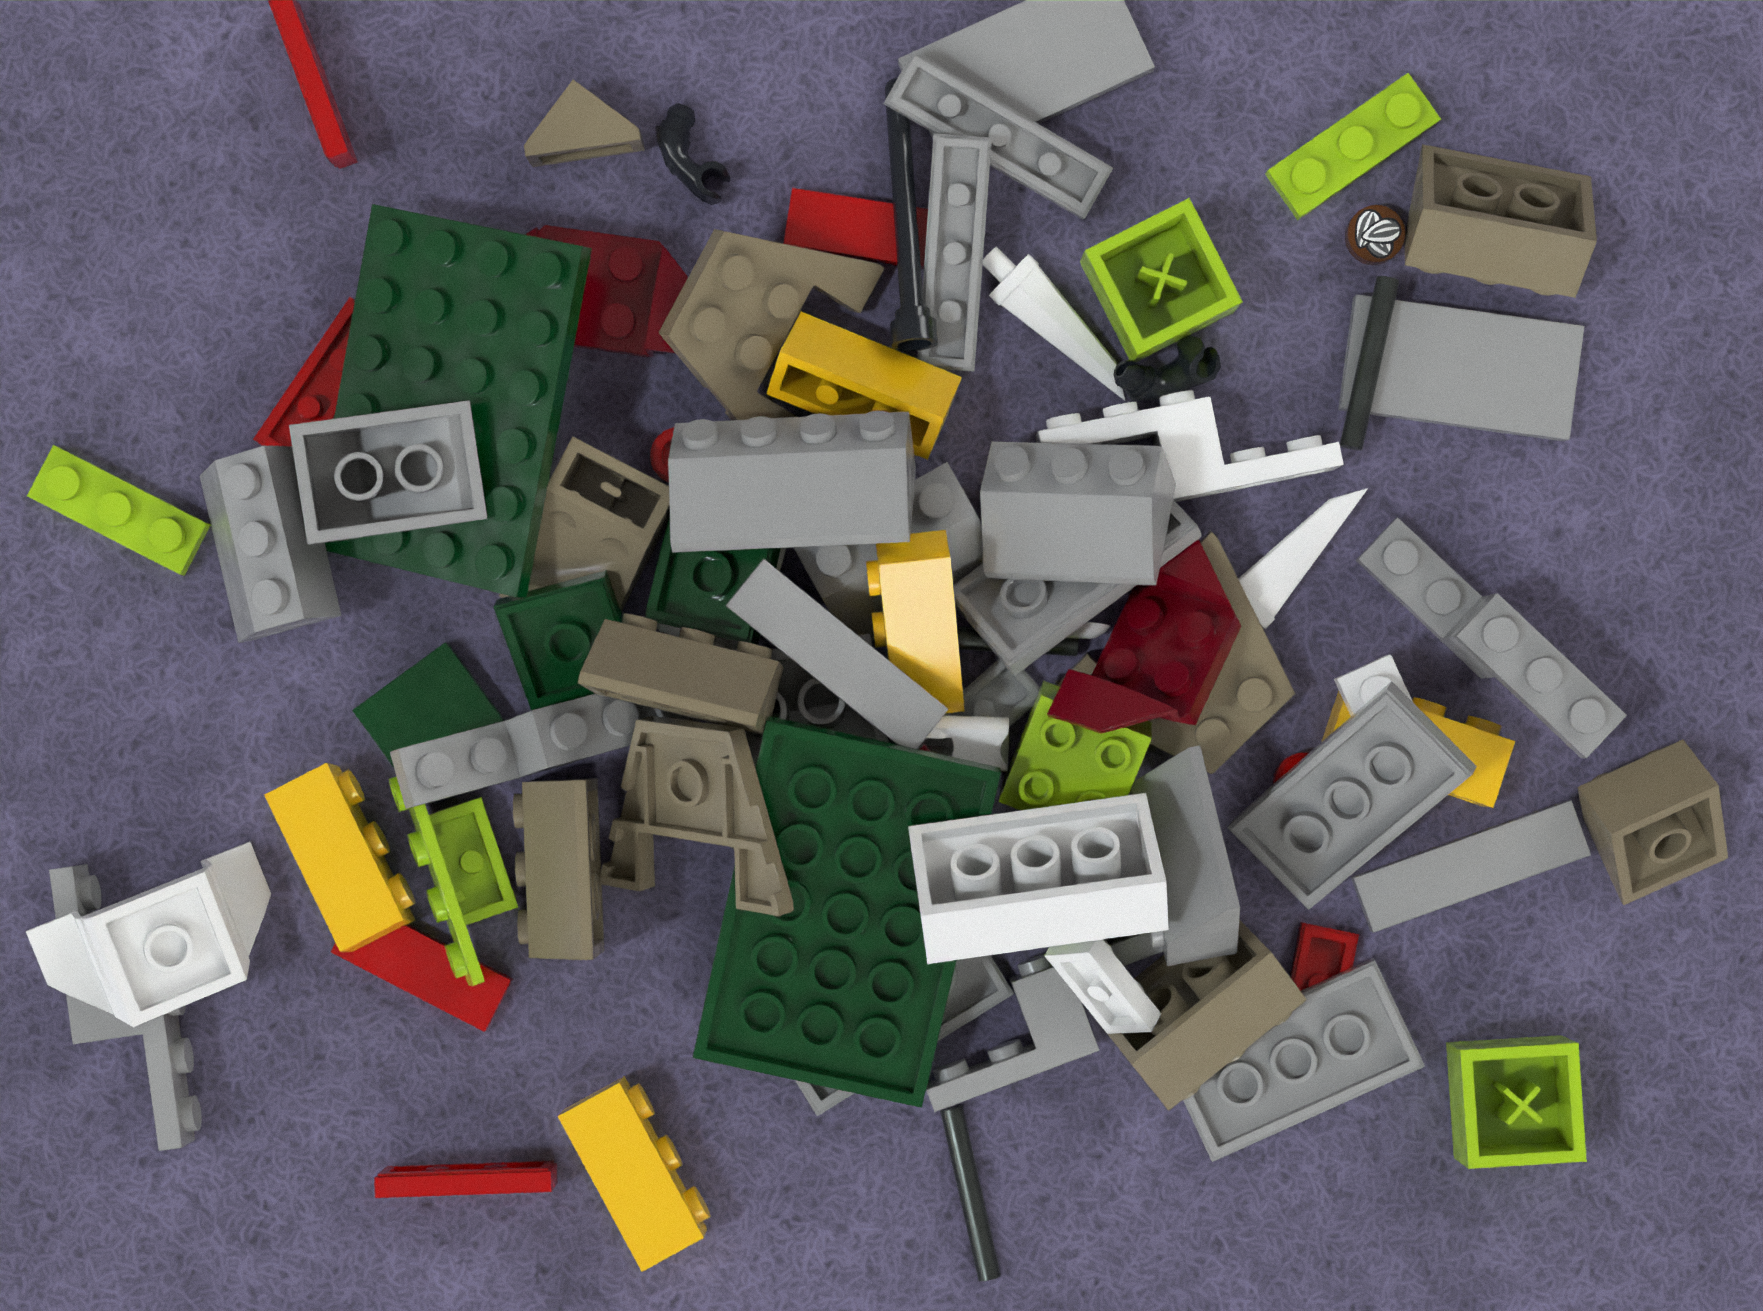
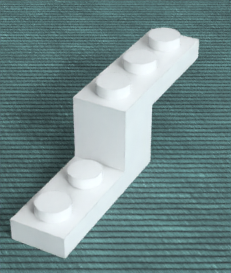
[1035,390,1344,502]

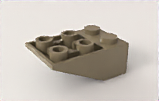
[499,436,670,612]

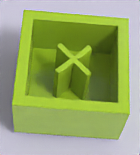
[1080,198,1243,362]
[999,680,1152,810]
[1446,1035,1587,1169]

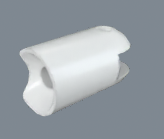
[917,715,1009,772]

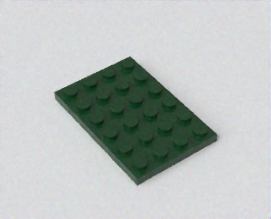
[325,204,592,597]
[692,716,1001,1108]

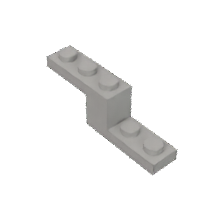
[1355,517,1627,758]
[390,694,700,809]
[49,864,202,1151]
[926,933,1163,1112]

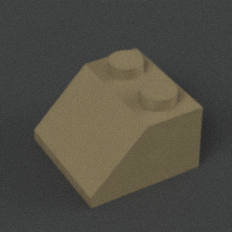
[1577,739,1728,905]

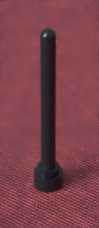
[885,78,938,351]

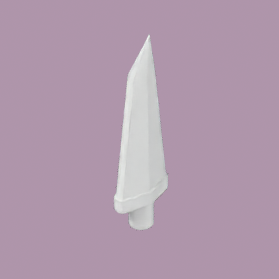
[982,246,1125,401]
[1238,488,1368,630]

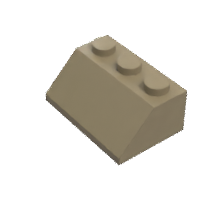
[1405,144,1597,298]
[578,613,784,735]
[513,778,605,960]
[1104,919,1307,1111]

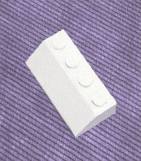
[908,793,1169,964]

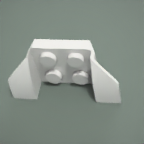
[26,841,271,1027]

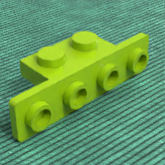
[388,776,518,986]

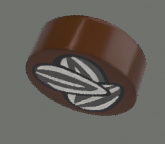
[1345,205,1405,265]

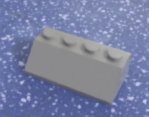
[668,411,916,553]

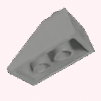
[289,400,487,545]

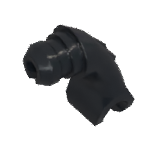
[655,103,731,205]
[1113,335,1221,401]

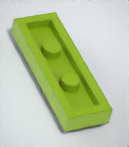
[1265,73,1441,220]
[27,445,211,576]

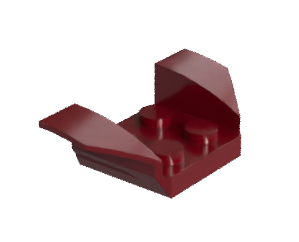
[524,225,688,357]
[1047,539,1242,734]

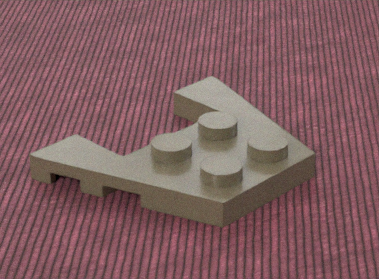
[659,229,884,420]
[1054,530,1295,774]
[600,716,793,916]

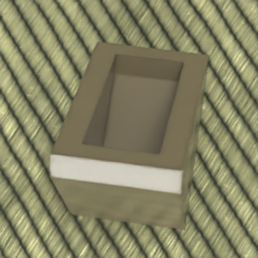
[524,80,645,167]

